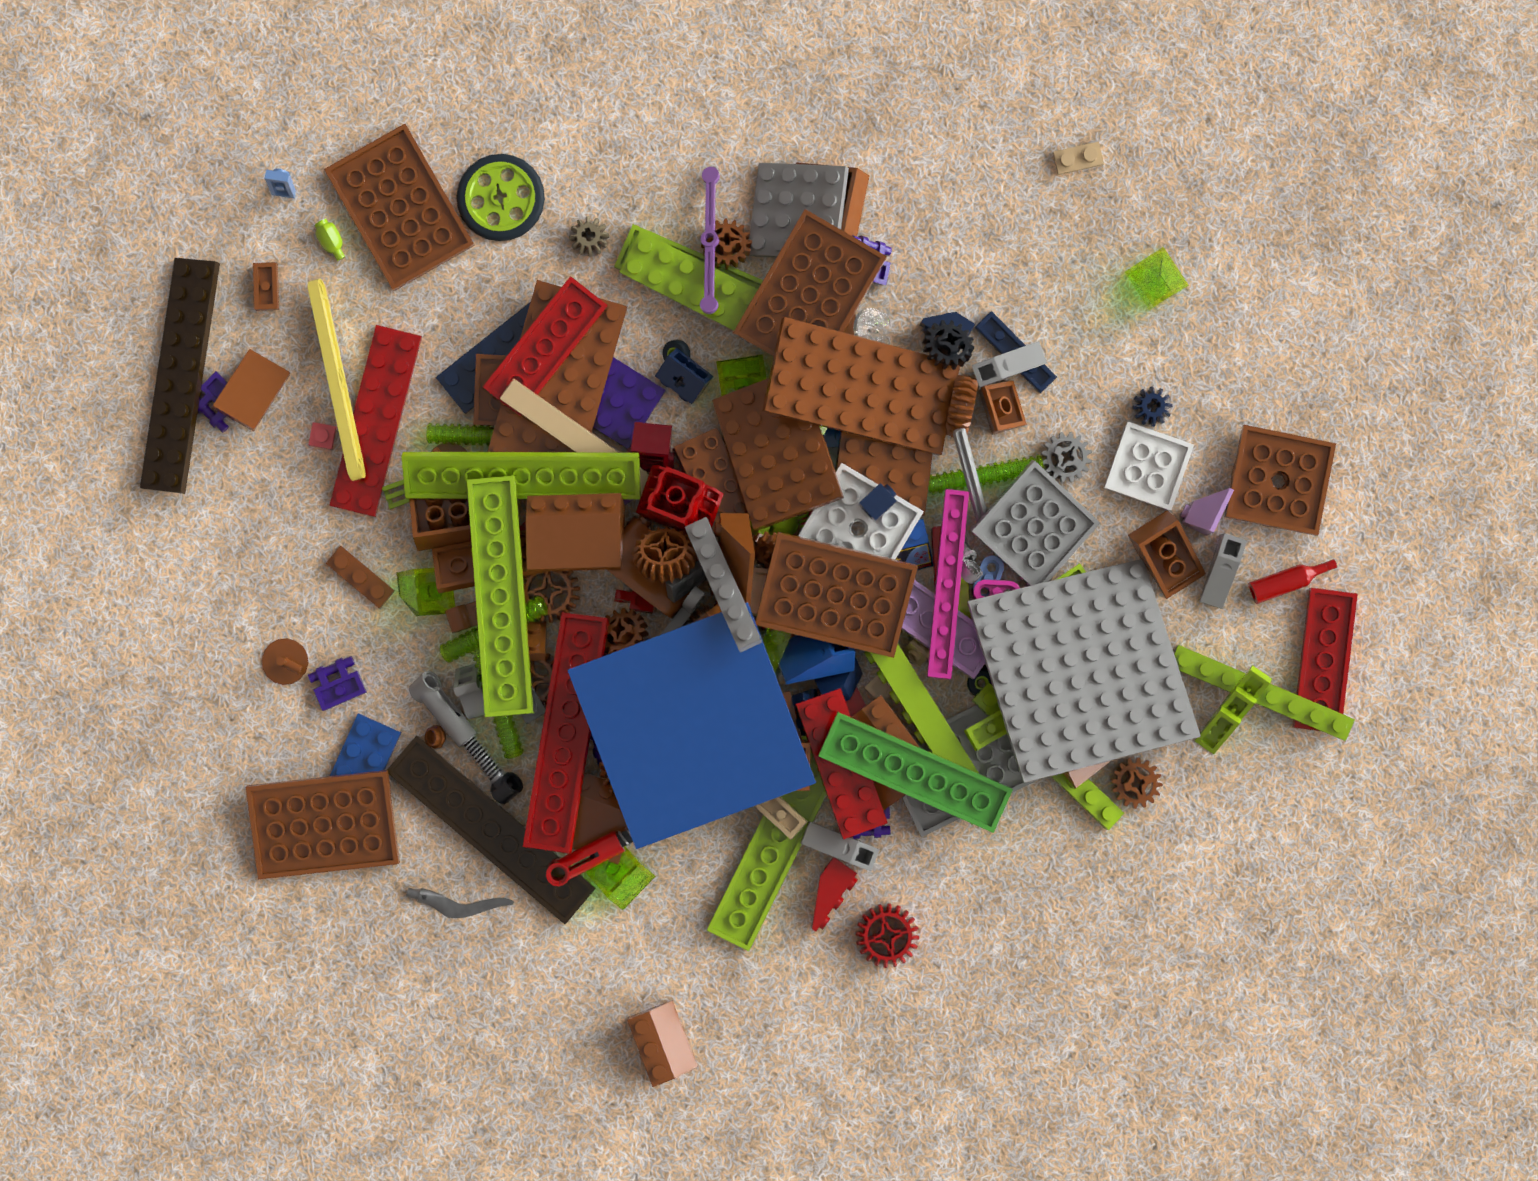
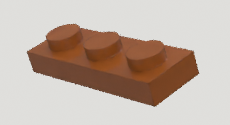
[325,546,395,609]

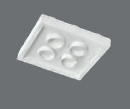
[1104,422,1194,511]

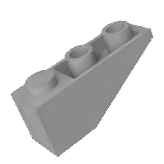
[972,341,1047,388]
[1199,533,1247,609]
[801,821,880,871]

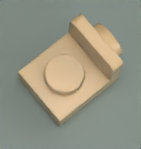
[903,639,929,666]

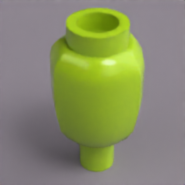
[314,219,345,261]

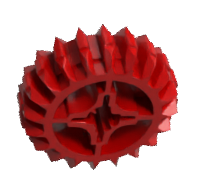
[855,903,919,968]

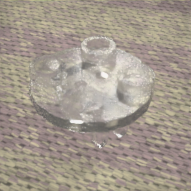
[853,308,890,345]

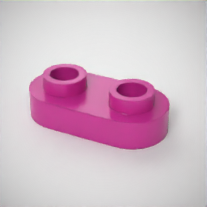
[973,580,1020,599]

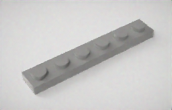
[685,517,762,653]

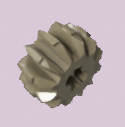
[569,216,609,257]

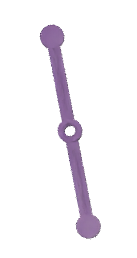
[700,167,720,314]

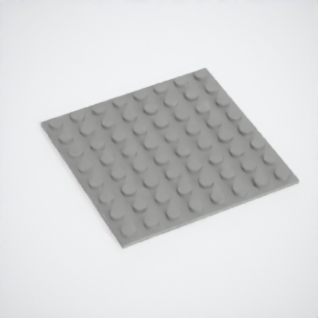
[967,559,1201,783]

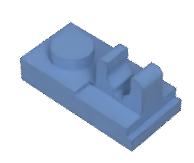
[264,169,296,199]

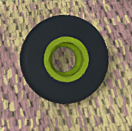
[662,339,690,361]
[967,669,993,696]

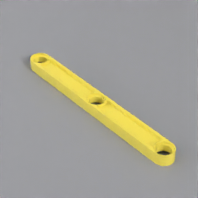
[307,279,366,481]

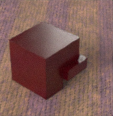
[627,422,675,472]

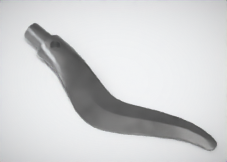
[406,887,514,918]

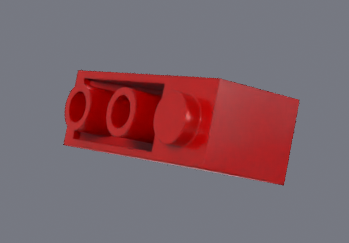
[812,857,858,932]

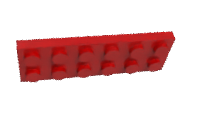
[482,276,608,417]
[1292,588,1358,731]
[795,688,888,840]

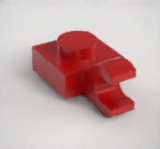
[614,589,654,614]

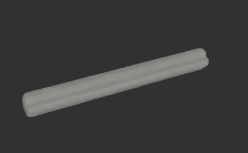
[953,428,987,522]

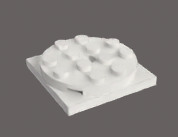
[798,463,924,559]

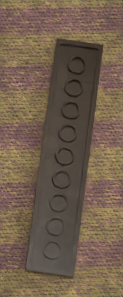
[140,258,220,494]
[387,735,596,924]

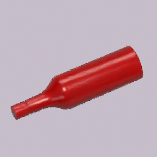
[1248,559,1337,604]

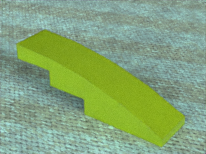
[1195,665,1272,754]

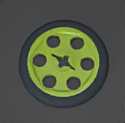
[456,154,545,241]

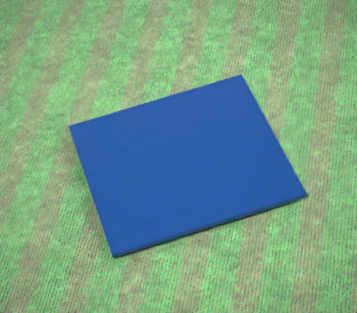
[568,602,816,849]

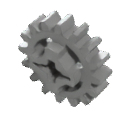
[1041,432,1092,483]

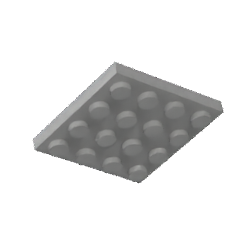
[749,163,849,258]
[970,460,1100,586]

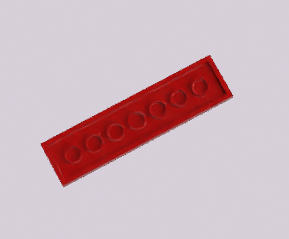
[329,325,422,517]

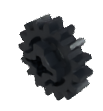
[922,320,975,370]

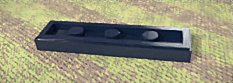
[975,311,1057,394]

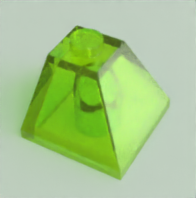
[1124,247,1189,311]
[396,568,456,617]

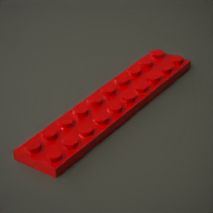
[523,612,609,854]

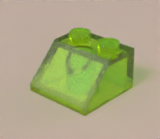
[716,354,766,396]
[586,846,656,910]

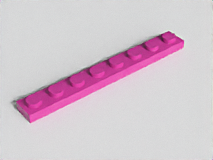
[927,489,969,680]

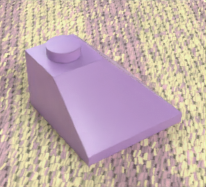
[1180,488,1234,536]

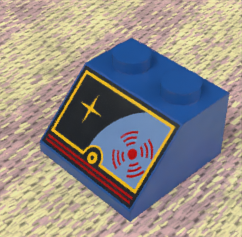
[895,519,934,570]

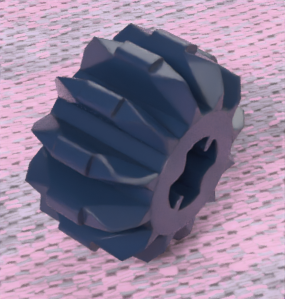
[1132,386,1173,427]

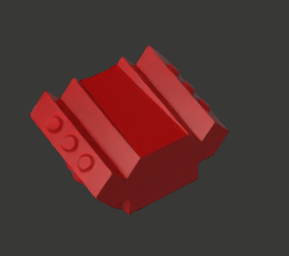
[636,465,724,535]

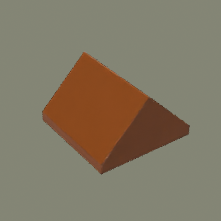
[979,380,1027,435]

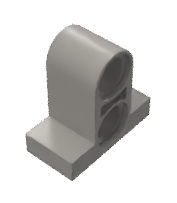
[453,663,485,719]

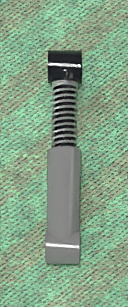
[409,671,523,804]

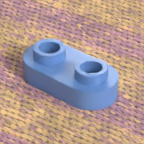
[972,555,1004,597]

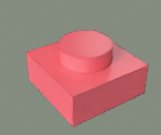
[308,422,337,450]

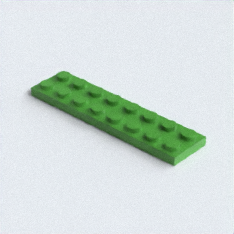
[818,711,1013,833]

